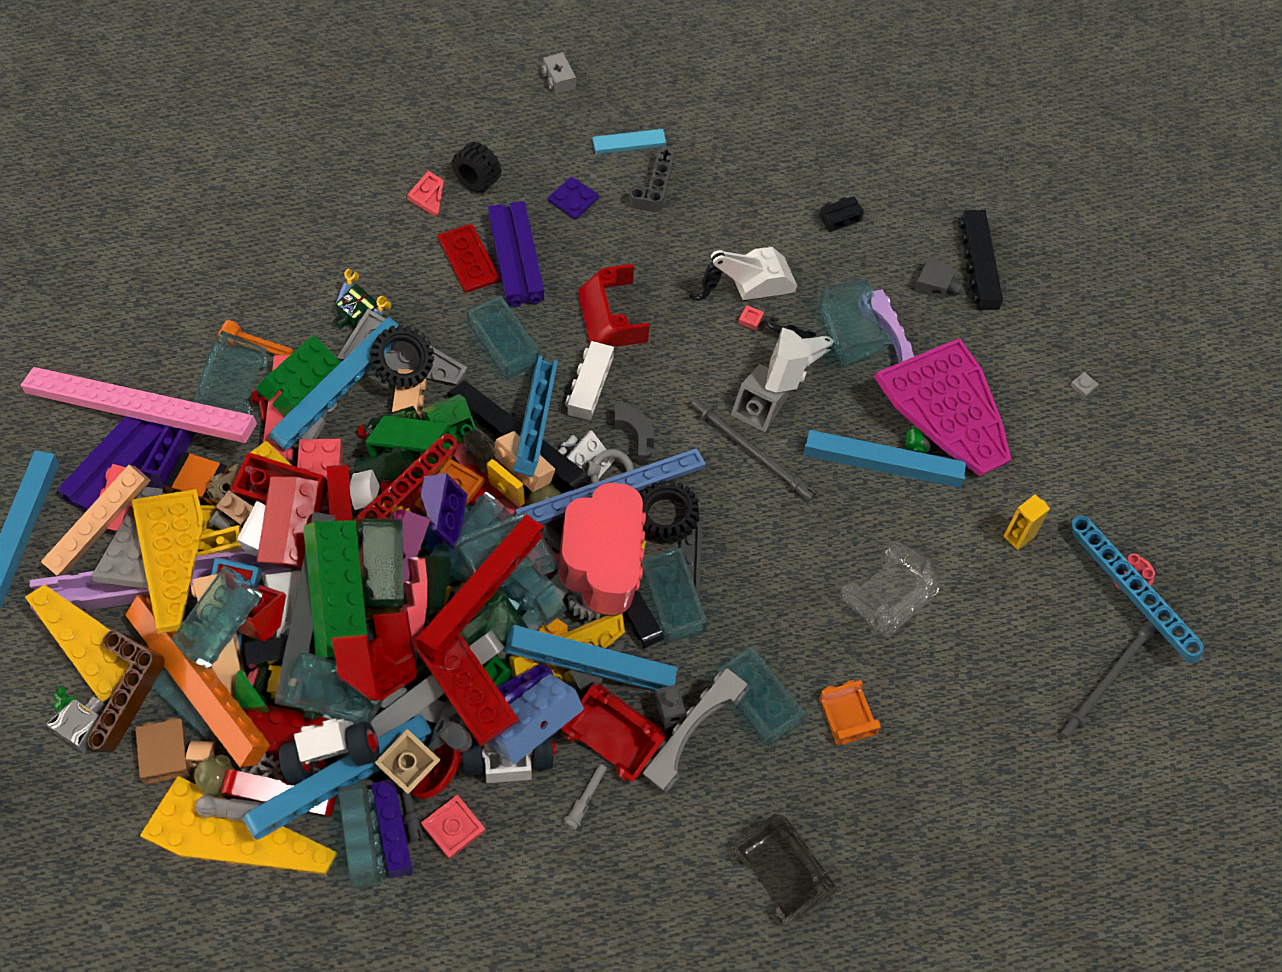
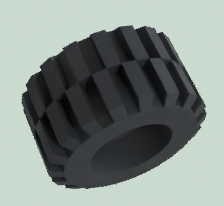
[451,141,502,193]

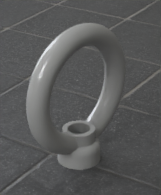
[583,449,634,484]

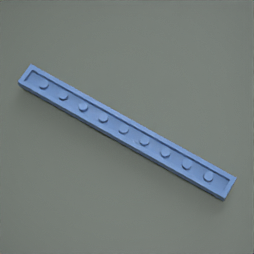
[514,448,706,524]

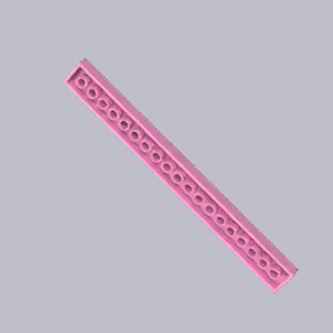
[20,367,257,443]

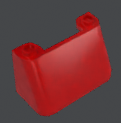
[561,682,666,782]

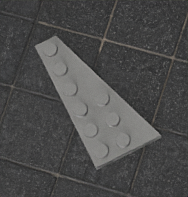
[92,487,164,589]

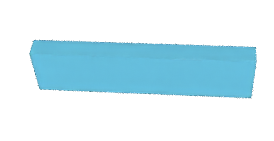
[592,129,666,154]

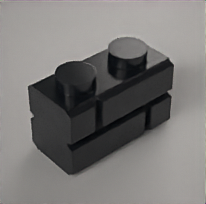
[819,196,864,233]

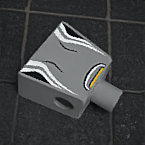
[46,696,104,753]

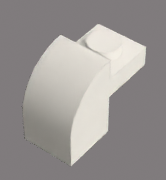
[350,470,380,513]

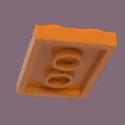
[414,459,485,514]

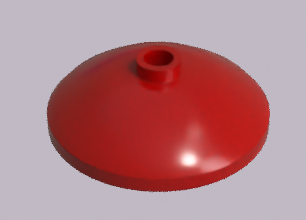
[411,744,461,799]

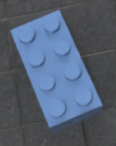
[488,674,584,764]

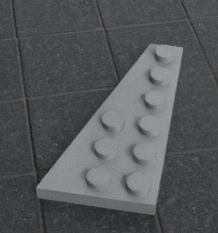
[337,309,468,385]

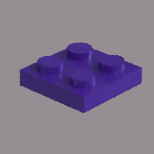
[547,176,599,220]

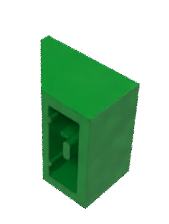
[422,394,478,448]

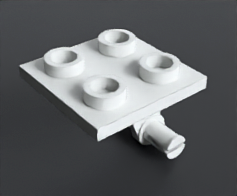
[558,431,615,486]

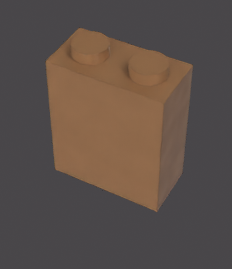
[135,718,190,785]

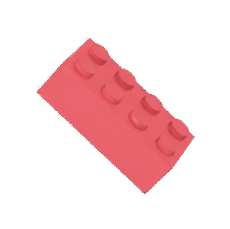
[297,439,343,514]

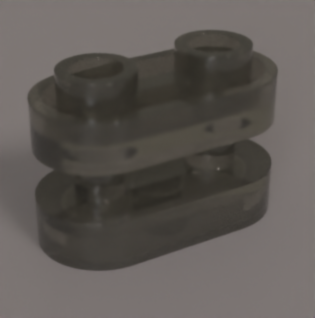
[463,430,497,473]

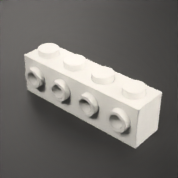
[565,341,614,421]

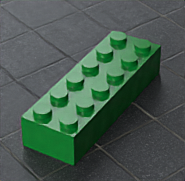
[303,520,367,660]

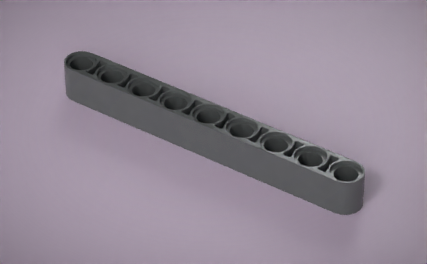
[275,512,336,708]

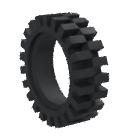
[369,325,434,390]
[640,480,699,543]

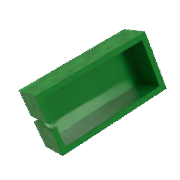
[256,334,341,416]

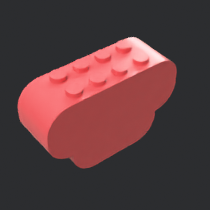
[558,483,646,615]

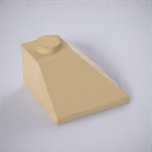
[375,729,440,794]

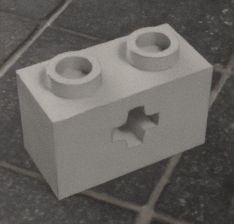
[541,53,576,94]

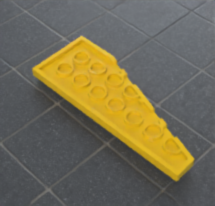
[131,489,204,634]
[140,776,337,875]

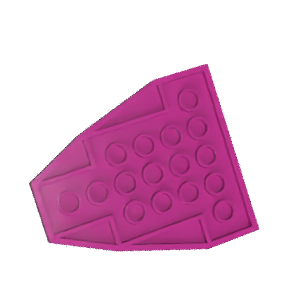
[873,338,1012,477]

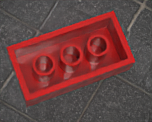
[231,452,328,513]
[244,705,331,770]

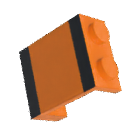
[164,451,229,505]

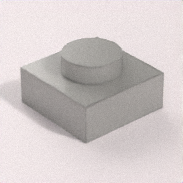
[1070,372,1099,398]

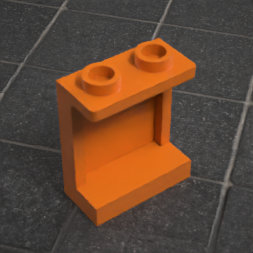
[819,680,881,746]

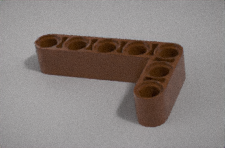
[88,630,165,753]

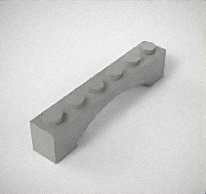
[643,668,750,793]

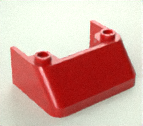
[578,263,650,347]
[332,611,417,701]

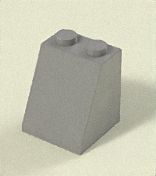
[731,364,791,432]

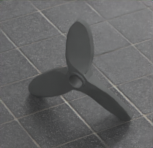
[425,697,472,752]

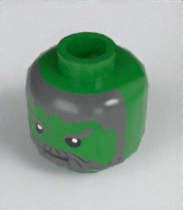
[905,426,931,454]

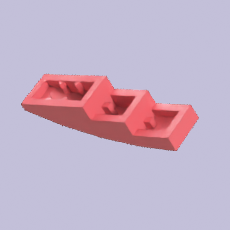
[399,557,427,651]

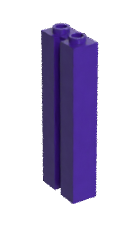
[488,201,544,307]
[57,416,165,512]

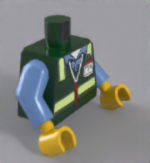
[333,269,391,329]

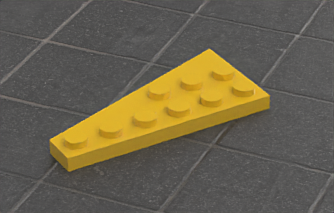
[25,584,131,703]

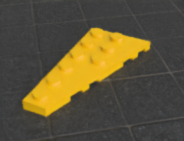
[509,613,625,683]

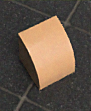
[186,741,217,767]

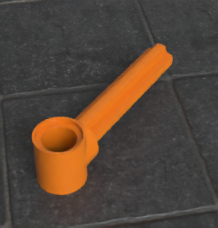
[216,320,293,355]

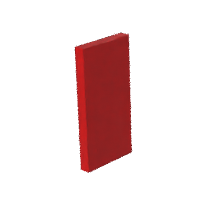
[437,223,501,294]

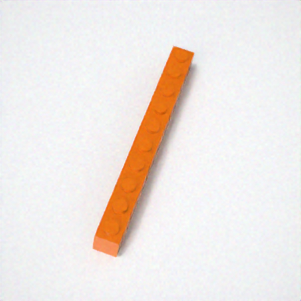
[126,595,270,767]

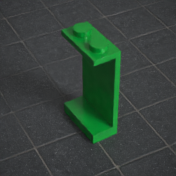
[365,415,452,464]

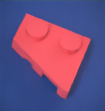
[407,171,444,217]

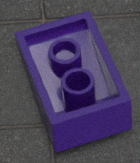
[421,473,468,551]

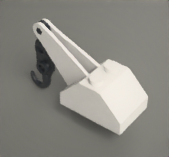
[689,247,797,301]
[765,316,834,393]

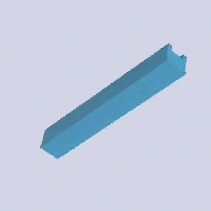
[513,355,558,477]
[803,430,966,488]
[0,451,59,608]
[505,625,678,691]

